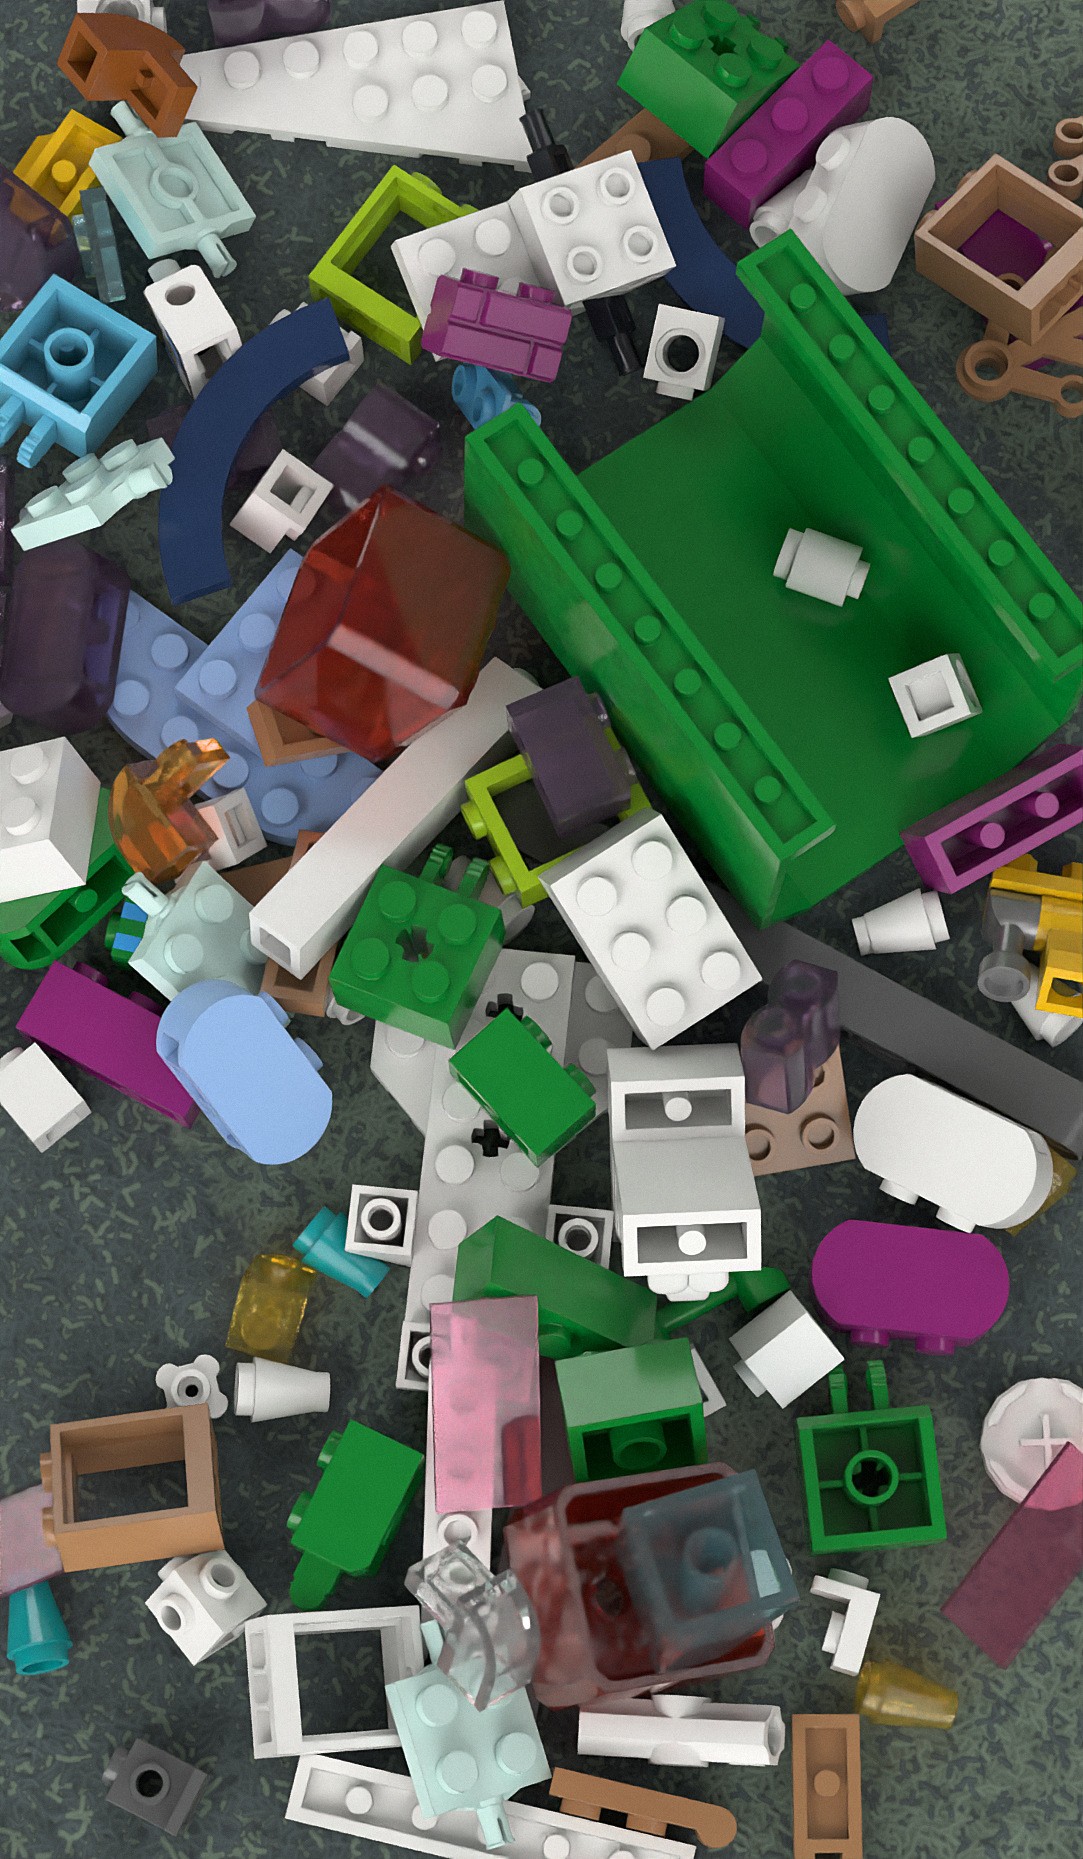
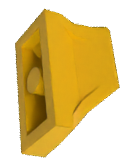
[2,109,123,244]

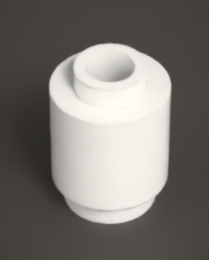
[773,528,871,607]

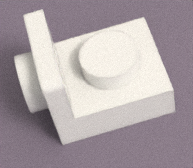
[809,1568,880,1676]

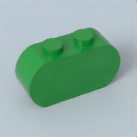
[0,787,153,970]

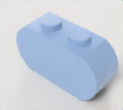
[156,979,332,1165]

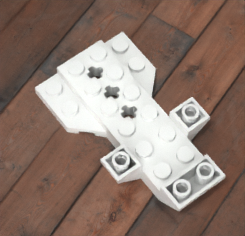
[345,948,633,1402]

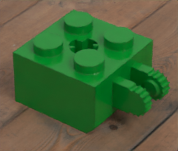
[617,0,801,159]
[328,843,506,1050]
[555,1337,709,1495]
[793,1360,947,1558]
[286,1419,426,1613]

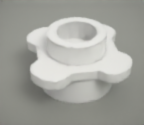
[156,1354,228,1419]

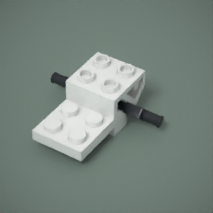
[390,109,676,377]

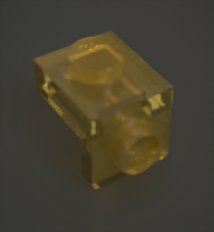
[225,1253,318,1365]

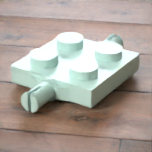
[88,100,256,278]
[11,437,175,551]
[122,860,295,1028]
[384,1616,552,1850]

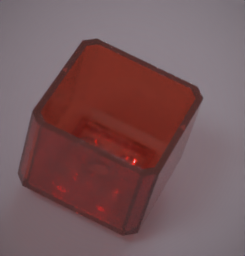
[254,483,512,763]
[503,1461,776,1712]

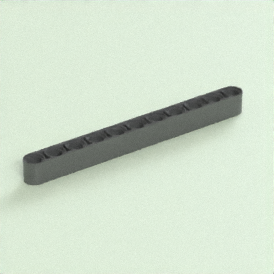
[466,782,1083,1162]

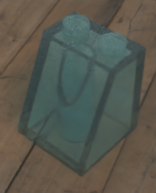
[615,1469,801,1677]

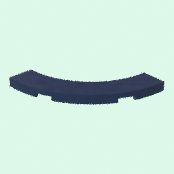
[636,157,891,356]
[158,297,350,606]

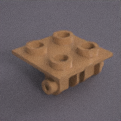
[739,1034,856,1177]

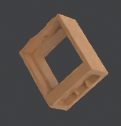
[914,153,1083,347]
[40,1403,225,1572]

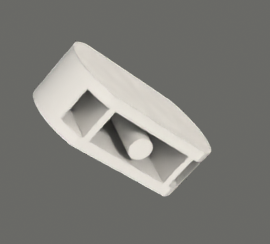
[786,117,935,296]
[853,1074,1053,1233]

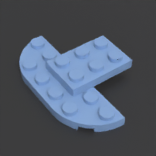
[89,548,390,847]

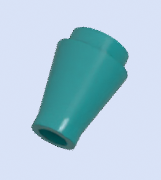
[292,1205,391,1298]
[7,1570,73,1675]

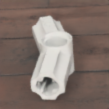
[577,1695,785,1767]

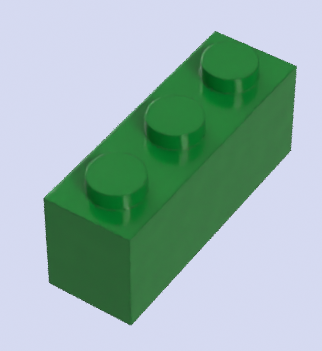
[451,1215,657,1360]

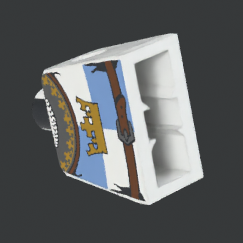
[143,259,242,402]

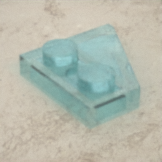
[72,186,127,304]

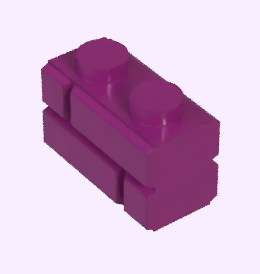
[421,268,572,383]

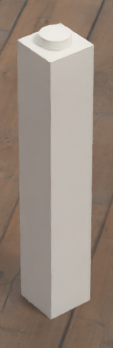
[249,657,545,980]

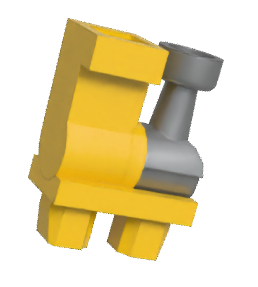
[978,854,1083,1018]

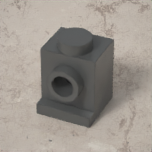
[101,1737,213,1837]

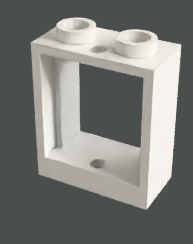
[244,1605,429,1759]

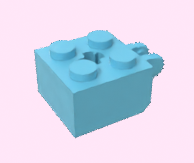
[0,273,158,468]

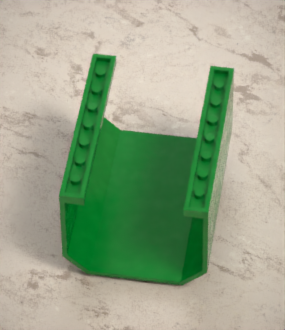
[464,228,1083,931]

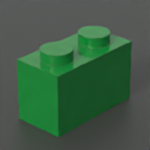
[448,1008,596,1168]

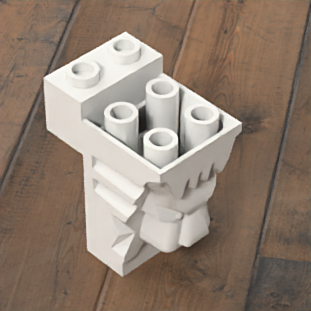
[606,1043,761,1302]

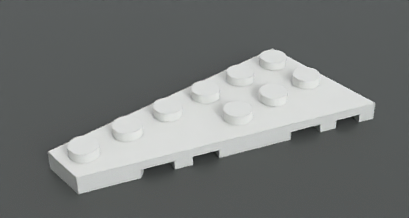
[180,0,533,173]

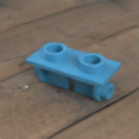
[452,362,541,430]

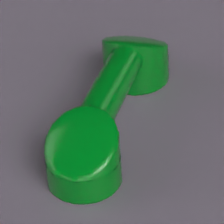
[654,1267,792,1340]

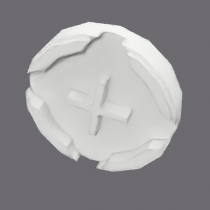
[979,1378,1083,1510]

